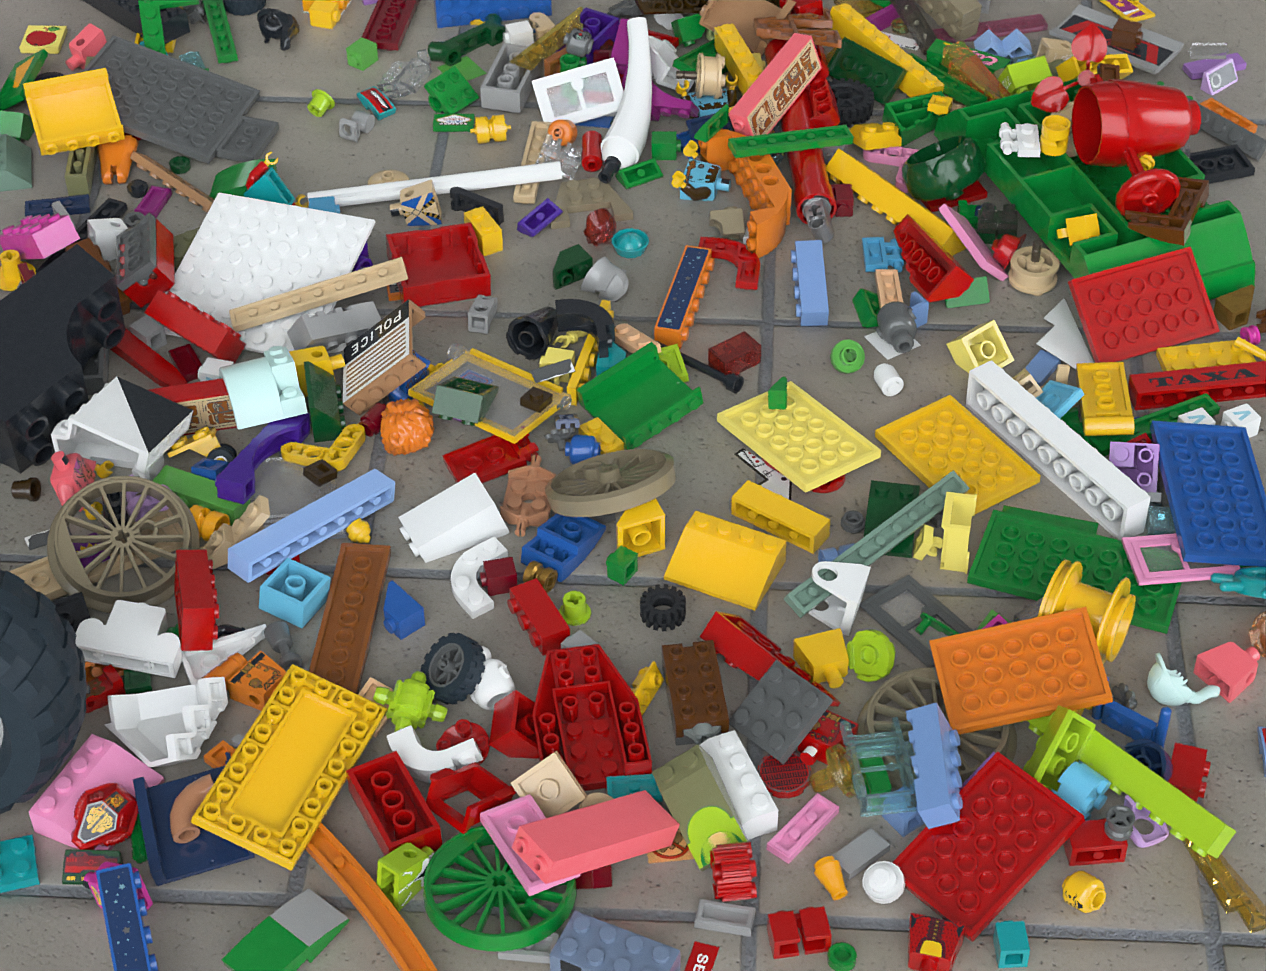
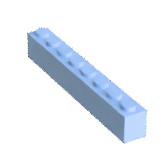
[228,469,395,583]

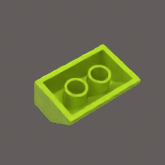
[1023,705,1096,792]

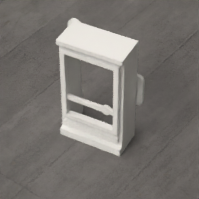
[648,35,695,93]

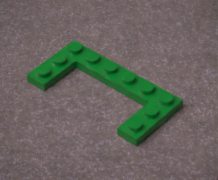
[138,0,209,71]

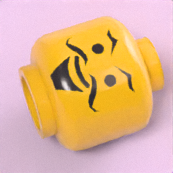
[1062,871,1106,913]

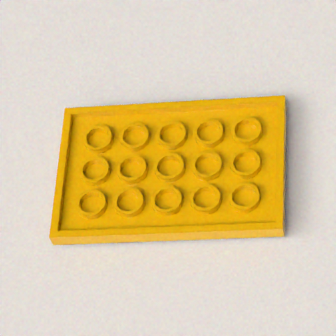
[875,395,1041,514]

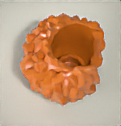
[381,398,435,456]

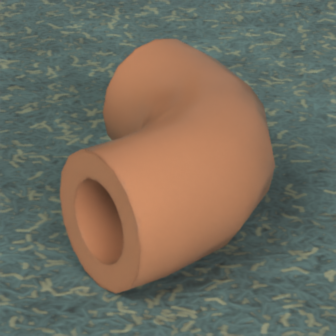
[170,774,214,843]

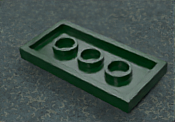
[828,37,908,106]

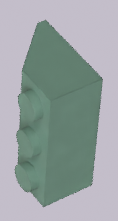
[0,134,32,192]

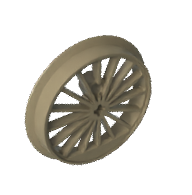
[47,476,200,613]
[857,667,1017,796]

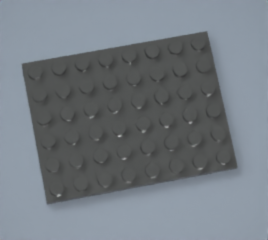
[82,35,260,164]

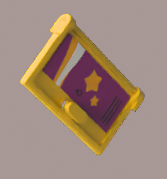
[1099,0,1155,22]

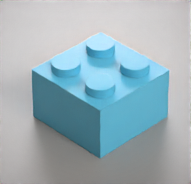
[259,558,331,628]

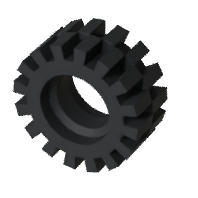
[640,584,686,631]

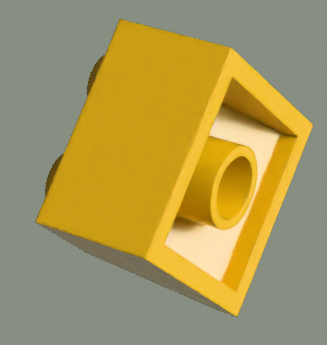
[616,498,665,557]

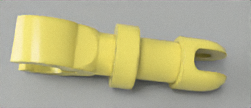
[552,331,588,349]

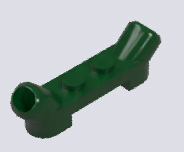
[428,13,506,66]

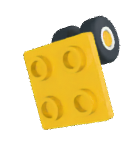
[167,426,237,463]

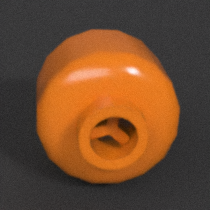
[548,119,578,146]

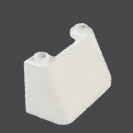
[51,420,164,481]

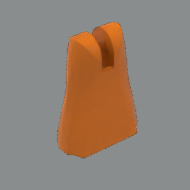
[97,135,139,184]

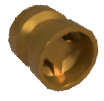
[523,560,558,593]

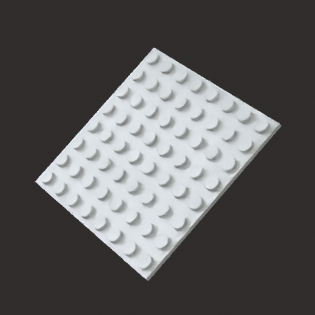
[164,193,376,353]

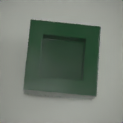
[123,669,153,694]

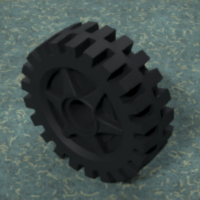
[828,78,874,128]

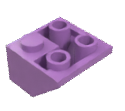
[1109,442,1160,492]

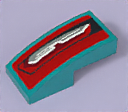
[356,86,396,120]

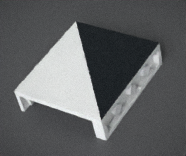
[66,376,193,473]

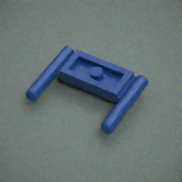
[1092,677,1172,749]

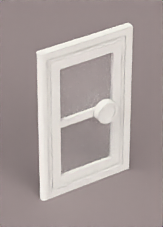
[532,58,624,124]

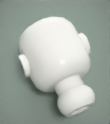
[470,646,516,710]

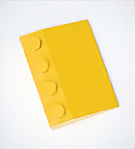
[664,511,787,611]

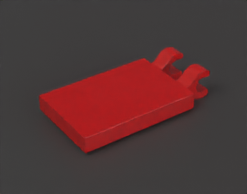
[442,428,539,483]

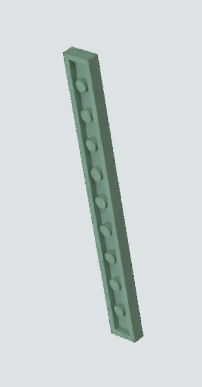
[784,470,970,619]

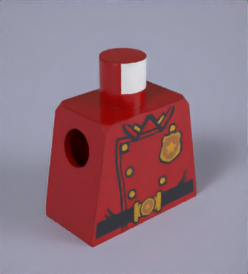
[797,710,859,766]

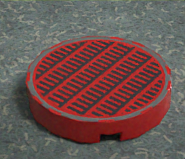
[758,752,811,799]

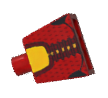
[908,913,965,971]

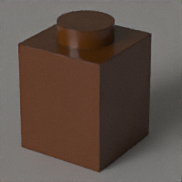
[1110,18,1144,50]

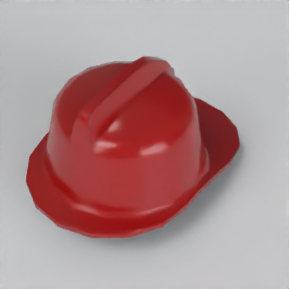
[991,234,1026,270]

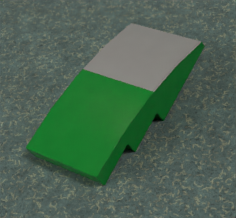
[221,888,350,971]

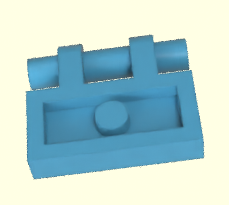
[862,237,904,273]

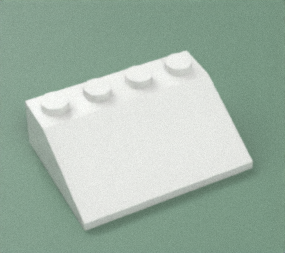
[700,730,778,840]

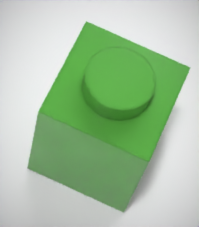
[346,37,378,71]

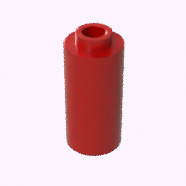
[582,130,603,172]

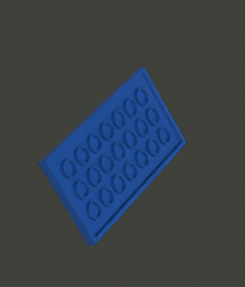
[1150,421,1266,567]

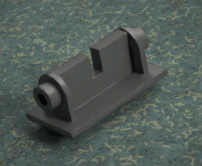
[183,0,205,24]

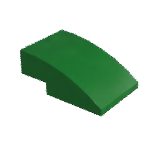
[210,159,277,199]

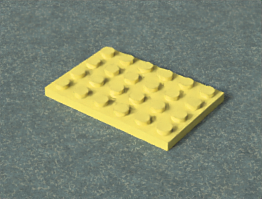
[717,381,881,493]

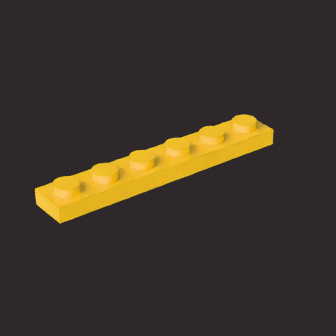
[567,300,614,406]

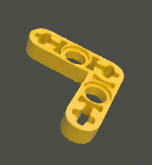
[281,424,366,472]

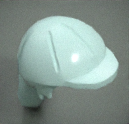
[1147,653,1221,706]

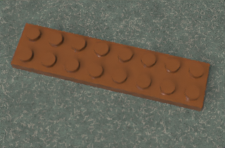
[309,543,391,694]

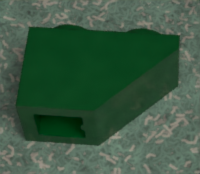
[553,244,593,290]

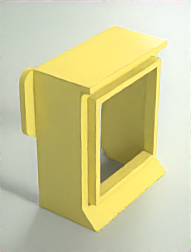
[940,492,977,574]

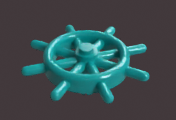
[1210,567,1266,599]

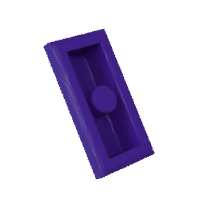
[517,198,563,237]

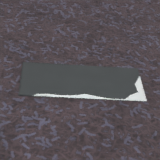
[531,359,575,383]
[24,527,72,550]

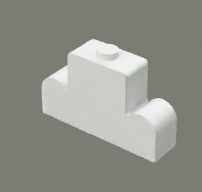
[75,600,182,678]

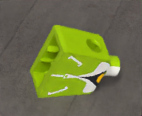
[377,843,434,912]

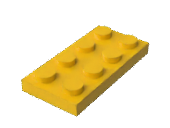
[1156,339,1257,371]

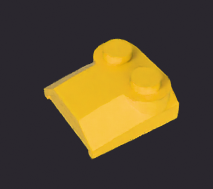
[849,122,902,150]

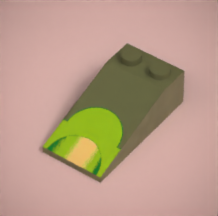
[652,744,749,871]

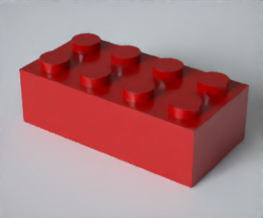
[144,290,246,363]
[174,549,219,651]
[346,751,442,856]

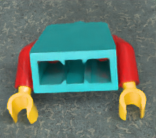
[244,152,309,208]

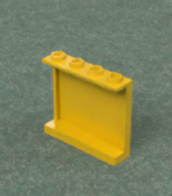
[23,68,125,156]

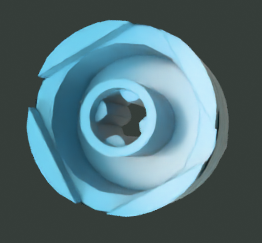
[1052,761,1111,821]

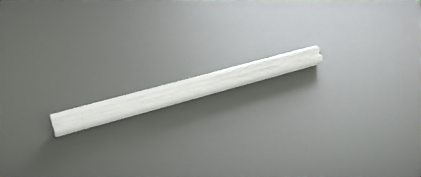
[307,161,562,207]

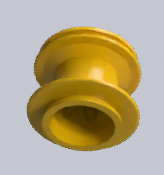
[1037,559,1136,665]

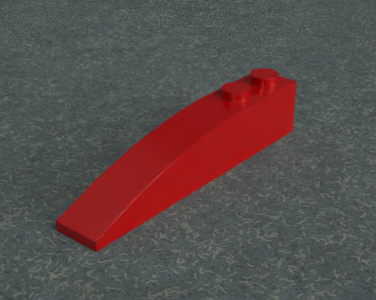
[893,214,974,302]
[700,611,841,707]

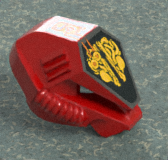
[71,783,138,850]

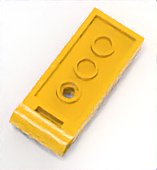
[1076,362,1134,436]

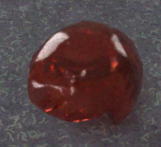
[584,208,617,246]

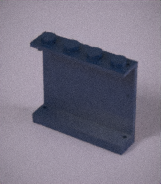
[133,752,255,886]

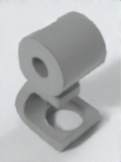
[339,110,375,143]

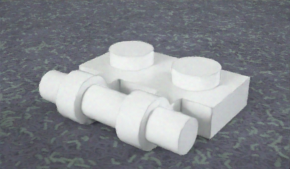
[999,122,1041,157]

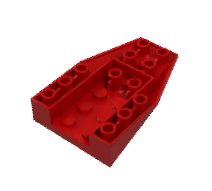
[532,644,652,791]

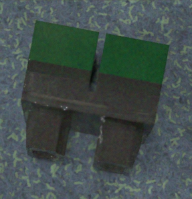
[975,203,1018,244]

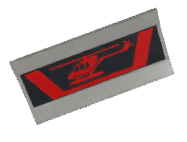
[1049,4,1184,74]

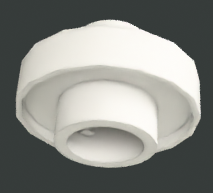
[862,861,905,904]

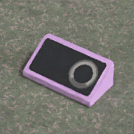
[1201,58,1238,95]

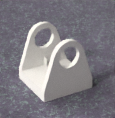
[808,561,871,636]

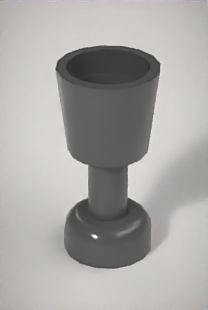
[264,621,303,672]

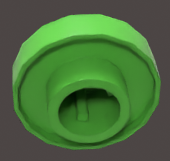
[830,339,865,374]

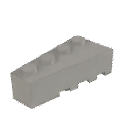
[287,301,381,351]

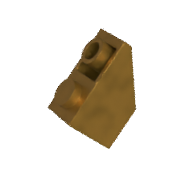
[1213,285,1255,331]

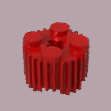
[710,842,757,902]

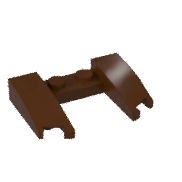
[1125,177,1209,246]

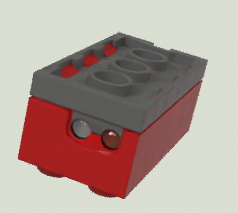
[116,212,175,308]

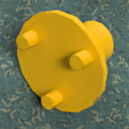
[0,250,36,291]

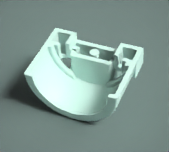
[219,346,308,429]

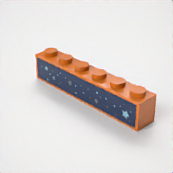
[654,245,715,349]

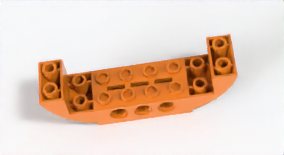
[698,129,792,258]

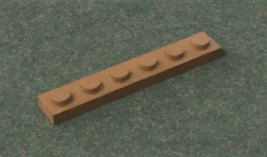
[130,151,215,213]

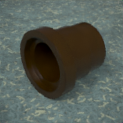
[11,477,41,502]

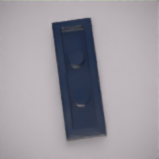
[25,194,90,217]

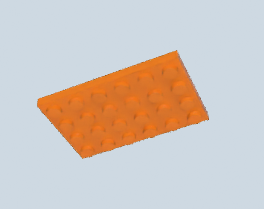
[929,607,1113,735]

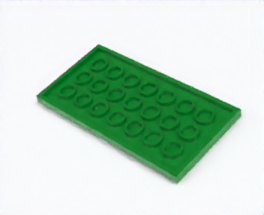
[967,509,1188,634]

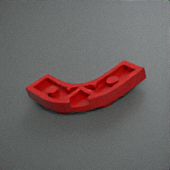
[698,236,760,290]

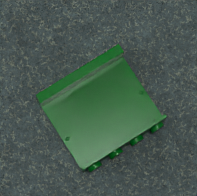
[576,342,704,450]

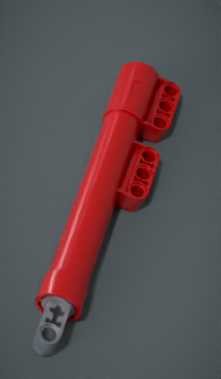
[764,39,840,244]

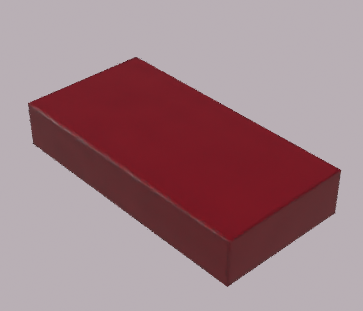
[168,344,203,382]

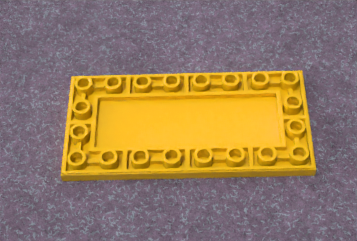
[191,664,387,871]

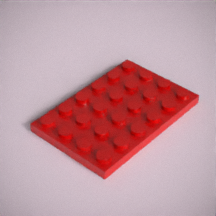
[1068,246,1220,363]
[892,751,1085,942]

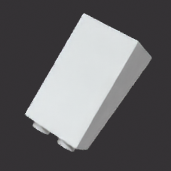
[398,473,510,563]

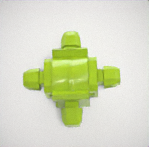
[373,671,448,732]

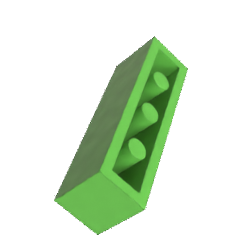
[153,465,251,526]

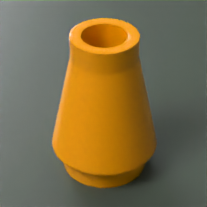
[814,856,848,900]

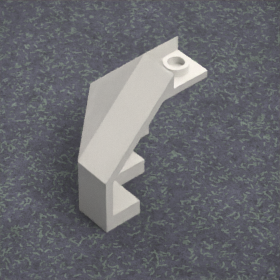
[105,677,228,768]

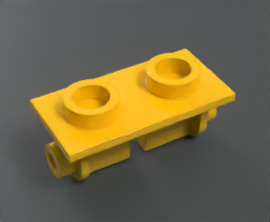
[630,661,664,715]

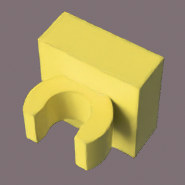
[913,525,943,561]

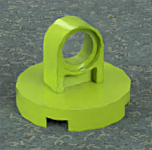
[846,629,895,682]

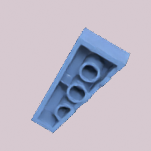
[790,240,829,326]
[906,702,963,829]

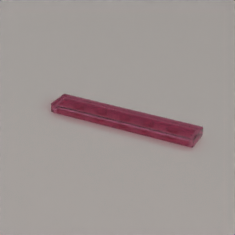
[930,14,1048,44]

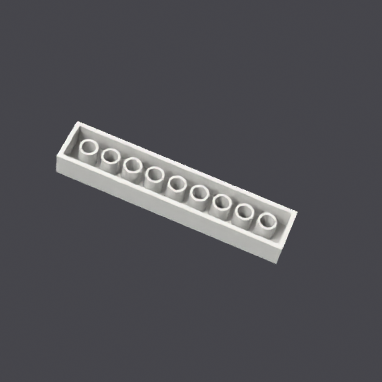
[966,360,1151,540]

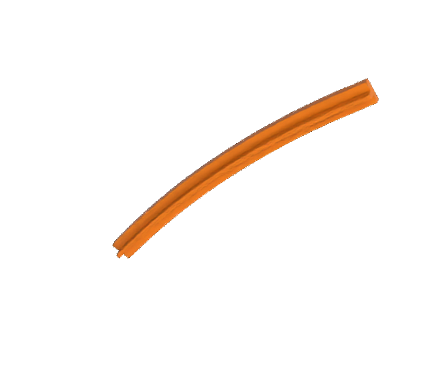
[203,740,438,971]

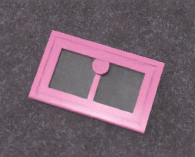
[1121,533,1241,586]

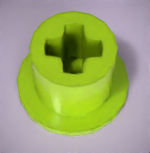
[307,89,335,117]
[559,591,591,626]

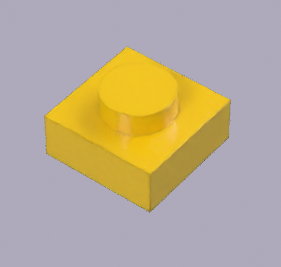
[927,95,953,115]

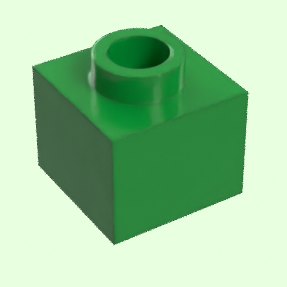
[606,545,638,586]

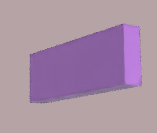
[1182,53,1247,80]

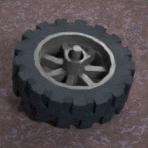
[420,633,486,705]

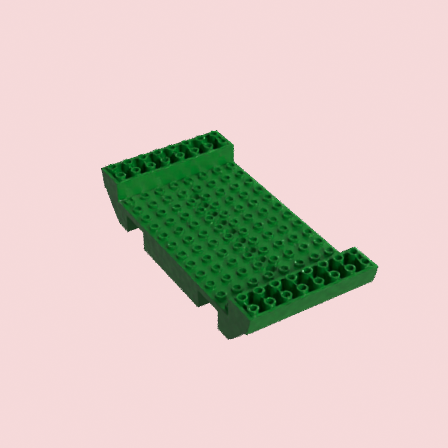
[934,74,1255,300]

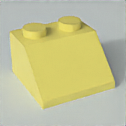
[946,320,1014,373]

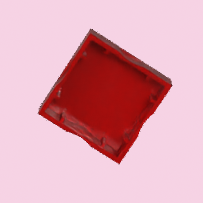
[386,222,491,307]

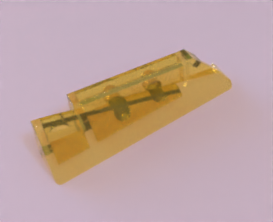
[509,6,583,70]
[942,41,1010,101]
[1182,838,1266,933]

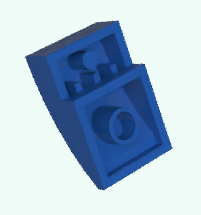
[521,514,606,582]

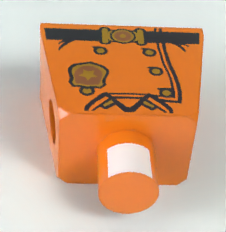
[227,651,286,711]

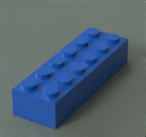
[434,0,552,28]

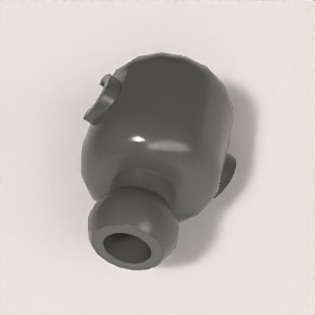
[876,301,917,353]

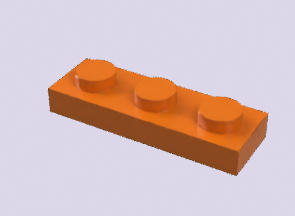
[1200,98,1258,133]

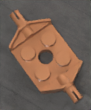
[500,455,556,537]

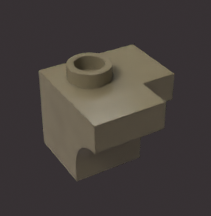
[709,206,745,241]

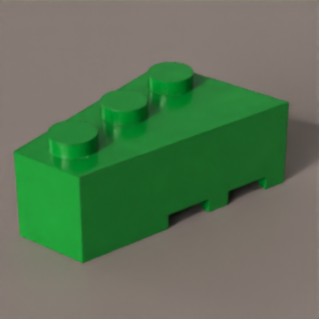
[882,91,947,147]

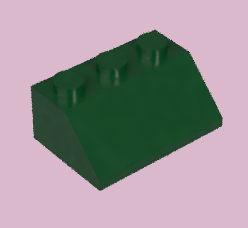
[304,361,346,443]

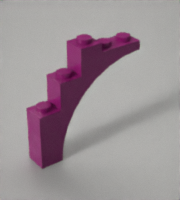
[611,18,699,122]

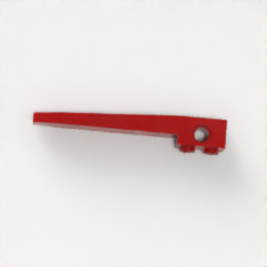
[110,329,188,387]

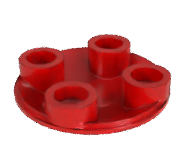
[436,719,490,765]

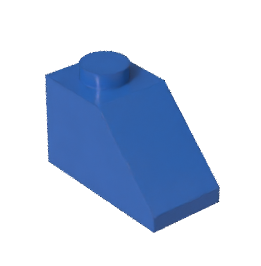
[383,580,425,640]

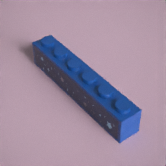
[96,863,158,971]

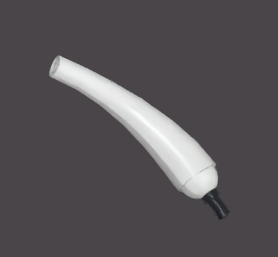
[598,17,652,183]

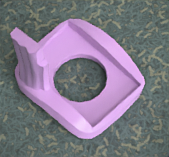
[1124,795,1169,848]

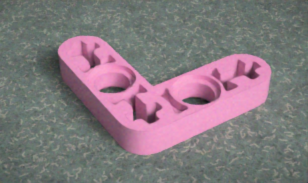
[863,146,919,193]

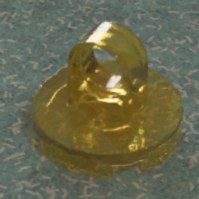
[809,744,862,798]

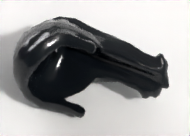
[257,8,299,51]

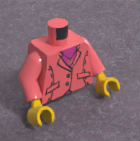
[50,451,114,520]

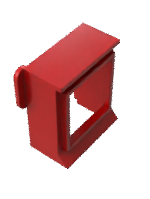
[426,762,517,834]

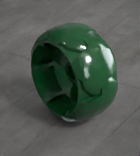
[902,136,985,201]

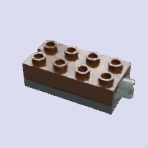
[662,640,729,746]

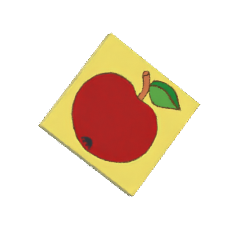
[19,25,68,54]

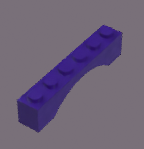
[215,413,310,505]

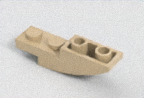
[199,495,270,570]

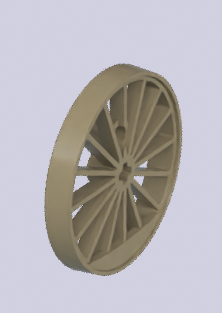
[545,449,676,517]

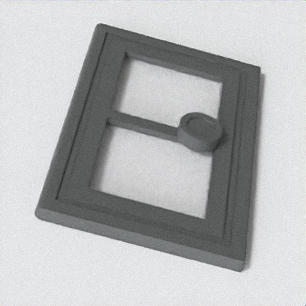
[859,575,973,667]

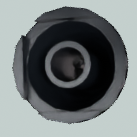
[506,306,557,360]

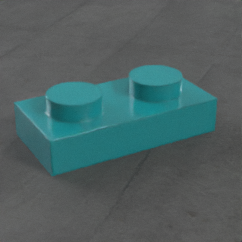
[606,774,663,802]

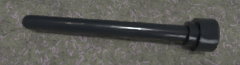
[656,341,744,394]

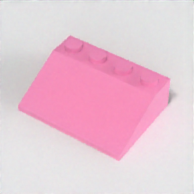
[28,734,165,850]

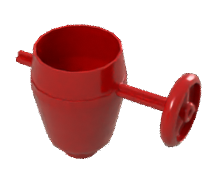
[1071,74,1201,217]

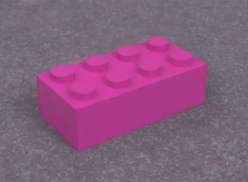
[0,213,80,259]

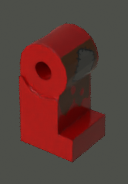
[86,664,126,713]

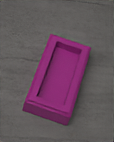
[134,186,172,218]

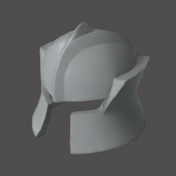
[581,257,629,302]

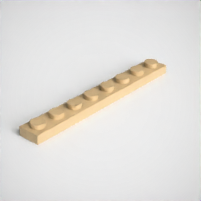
[229,257,408,332]

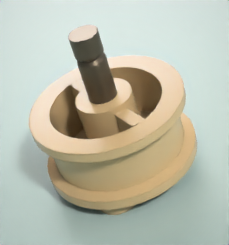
[676,53,725,99]
[1008,240,1060,296]

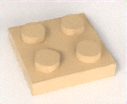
[511,751,587,818]

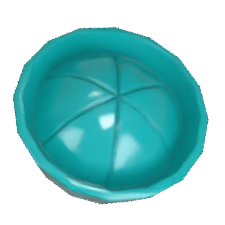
[612,228,649,258]

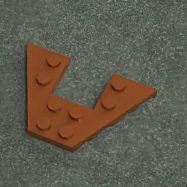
[753,11,842,48]

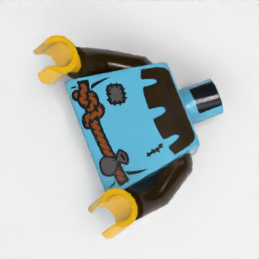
[675,74,738,119]
[672,140,731,201]

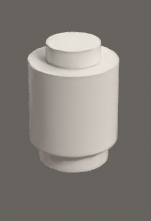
[874,363,904,396]

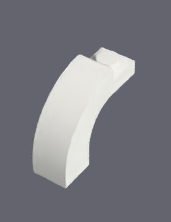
[387,725,483,783]

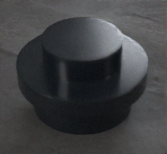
[127,179,148,198]

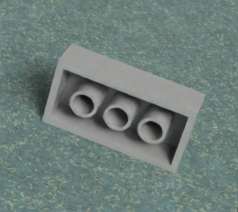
[480,43,543,113]

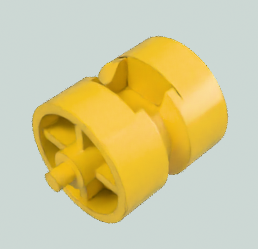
[470,114,511,144]

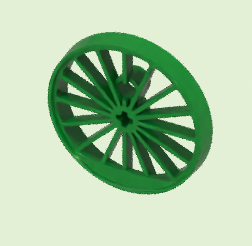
[423,825,576,951]

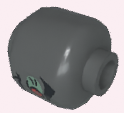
[563,28,594,58]

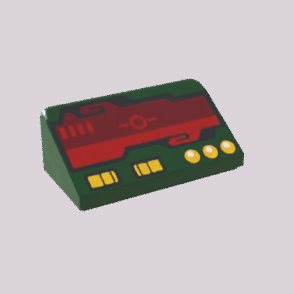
[62,849,123,885]

